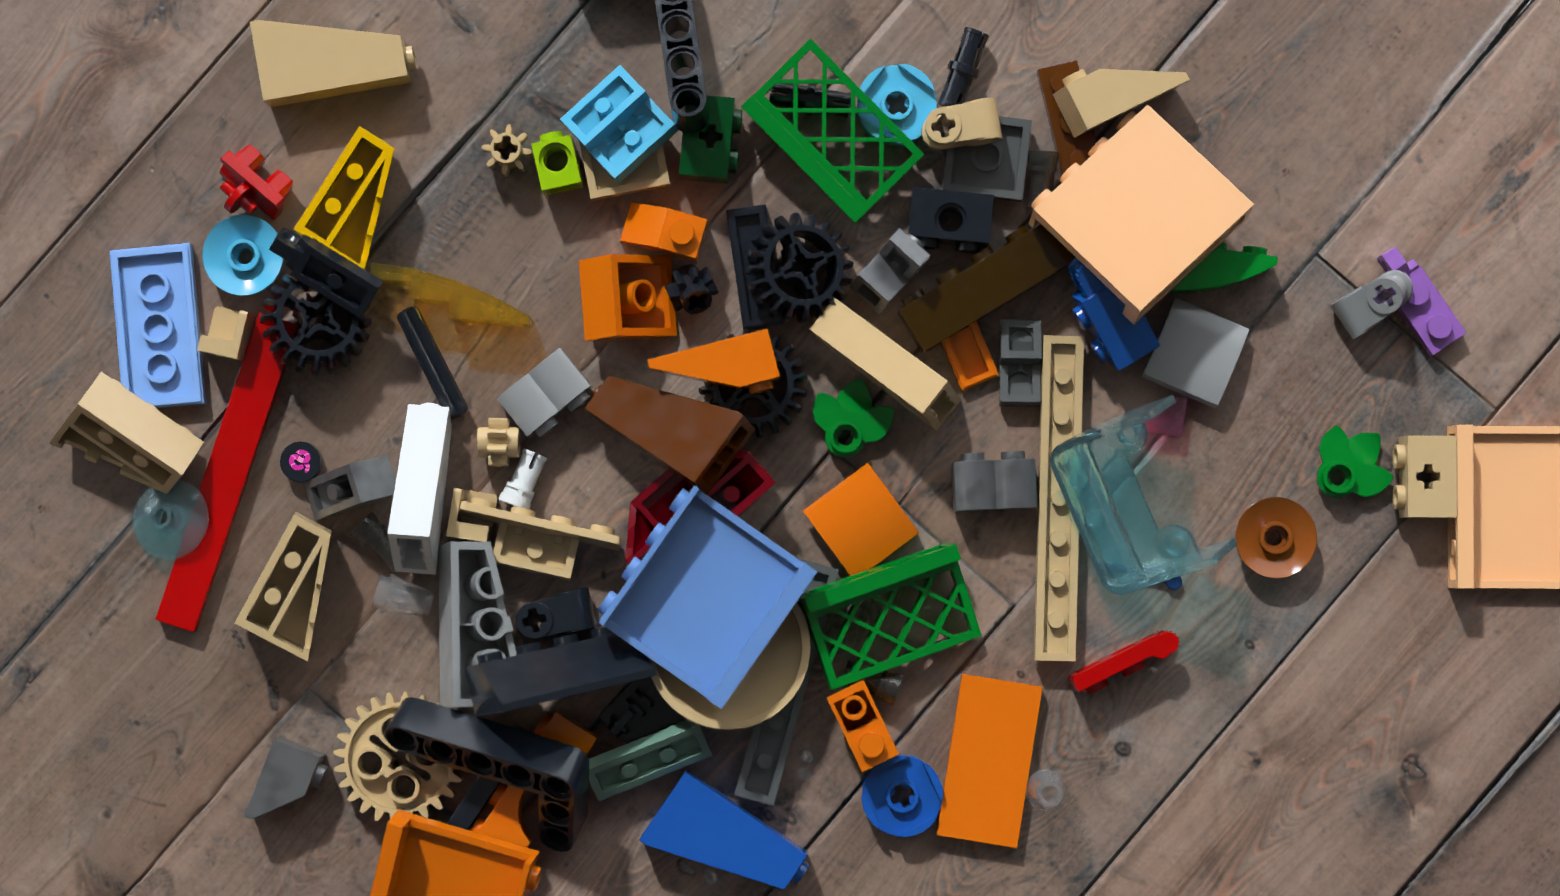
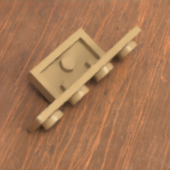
[459,497,621,581]

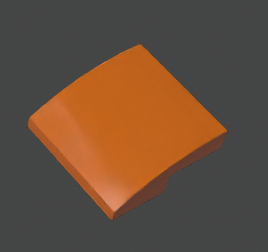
[803,463,919,576]

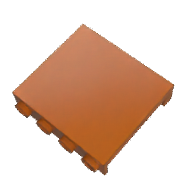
[370,810,542,896]

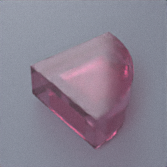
[1140,397,1188,438]

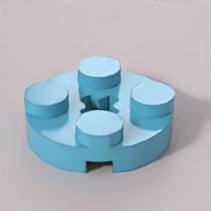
[857,64,937,147]

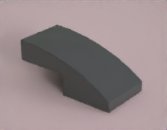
[999,320,1042,407]

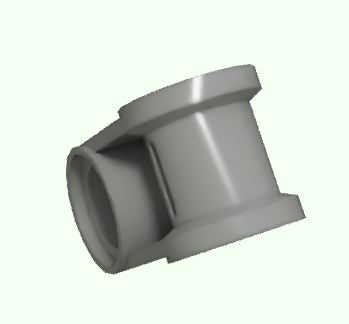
[1330,270,1413,339]

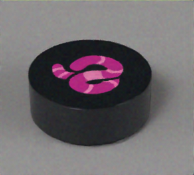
[280,441,323,482]

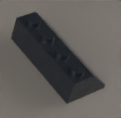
[465,627,656,716]

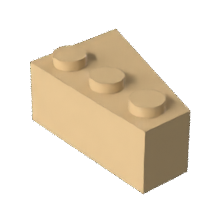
[49,372,204,494]
[235,512,332,662]

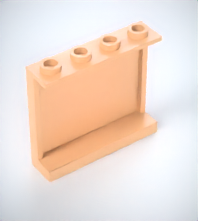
[1029,105,1254,325]
[1447,425,1560,589]

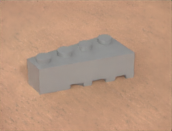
[438,542,533,709]

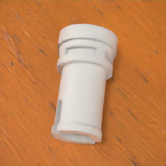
[498,448,547,509]

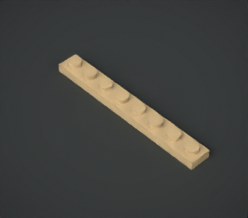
[1034,335,1084,662]

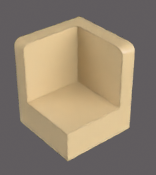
[197,306,256,362]
[446,488,498,542]

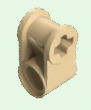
[921,98,1003,150]

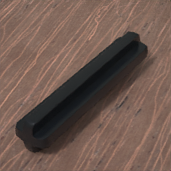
[397,306,468,419]

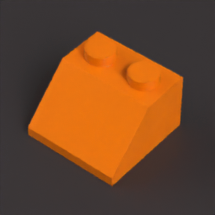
[579,254,677,341]

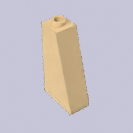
[250,20,417,107]
[809,297,961,432]

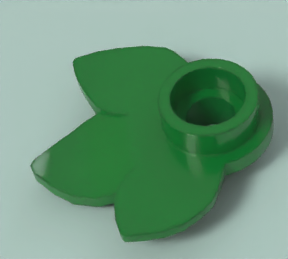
[813,378,894,458]
[1316,425,1394,498]

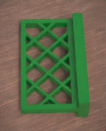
[741,38,924,223]
[798,542,982,690]

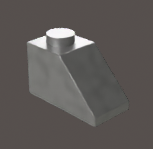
[303,455,396,521]
[244,737,328,820]

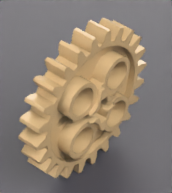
[333,691,464,821]

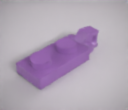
[1377,247,1467,356]

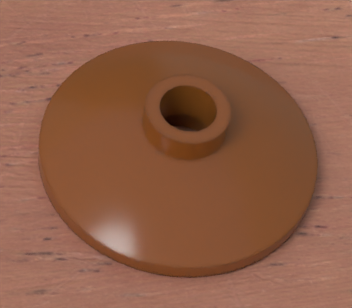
[1235,497,1317,578]

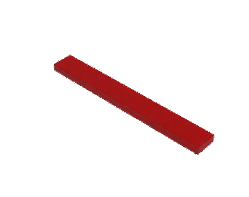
[155,312,300,632]

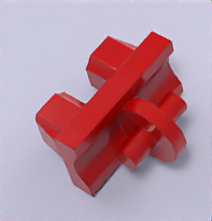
[219,144,293,221]

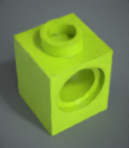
[531,131,584,196]

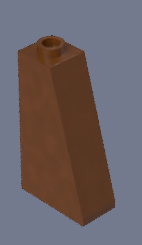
[585,376,755,495]

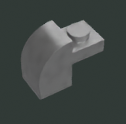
[849,228,930,314]

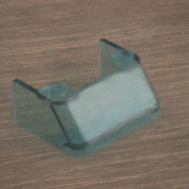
[1050,395,1237,595]

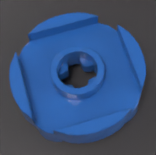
[861,754,943,837]

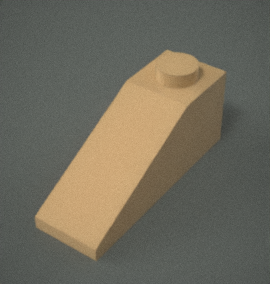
[1053,69,1190,138]

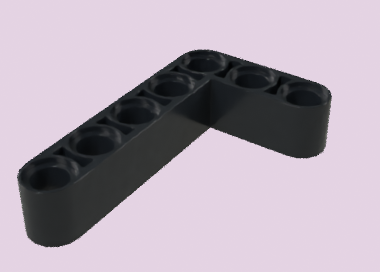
[655,0,709,133]
[384,697,589,852]

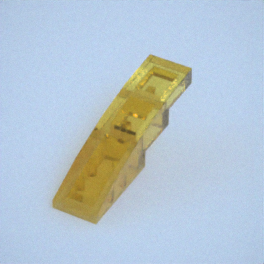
[370,262,534,328]

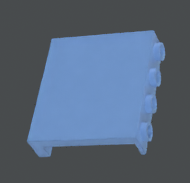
[597,485,817,709]

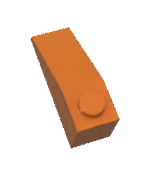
[647,329,780,394]

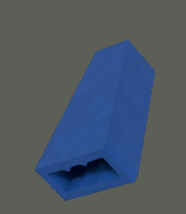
[639,769,809,889]

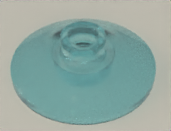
[133,480,208,560]

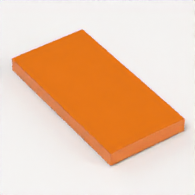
[936,673,1043,848]

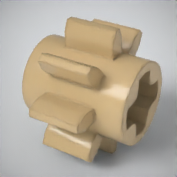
[482,124,533,177]
[477,418,521,466]

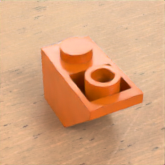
[826,680,899,772]

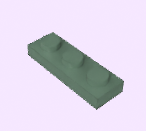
[589,720,713,801]

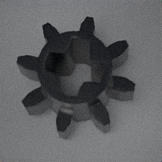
[665,264,719,315]

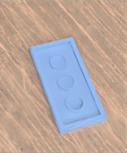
[109,243,207,409]

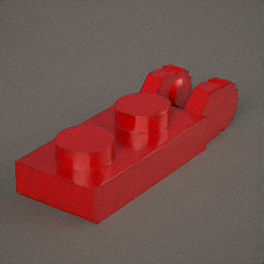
[1067,630,1180,695]

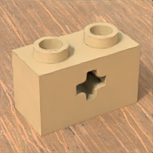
[1392,435,1457,518]

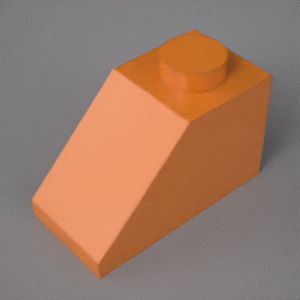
[620,202,709,264]

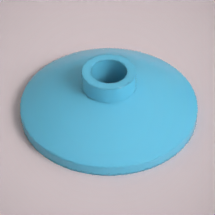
[202,215,284,296]

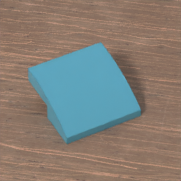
[560,65,679,184]

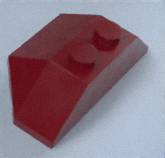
[625,451,776,564]

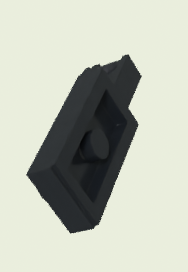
[269,227,384,318]

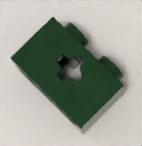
[679,95,742,184]

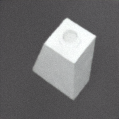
[387,403,452,575]

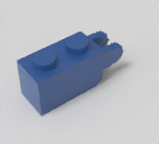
[1068,258,1160,371]

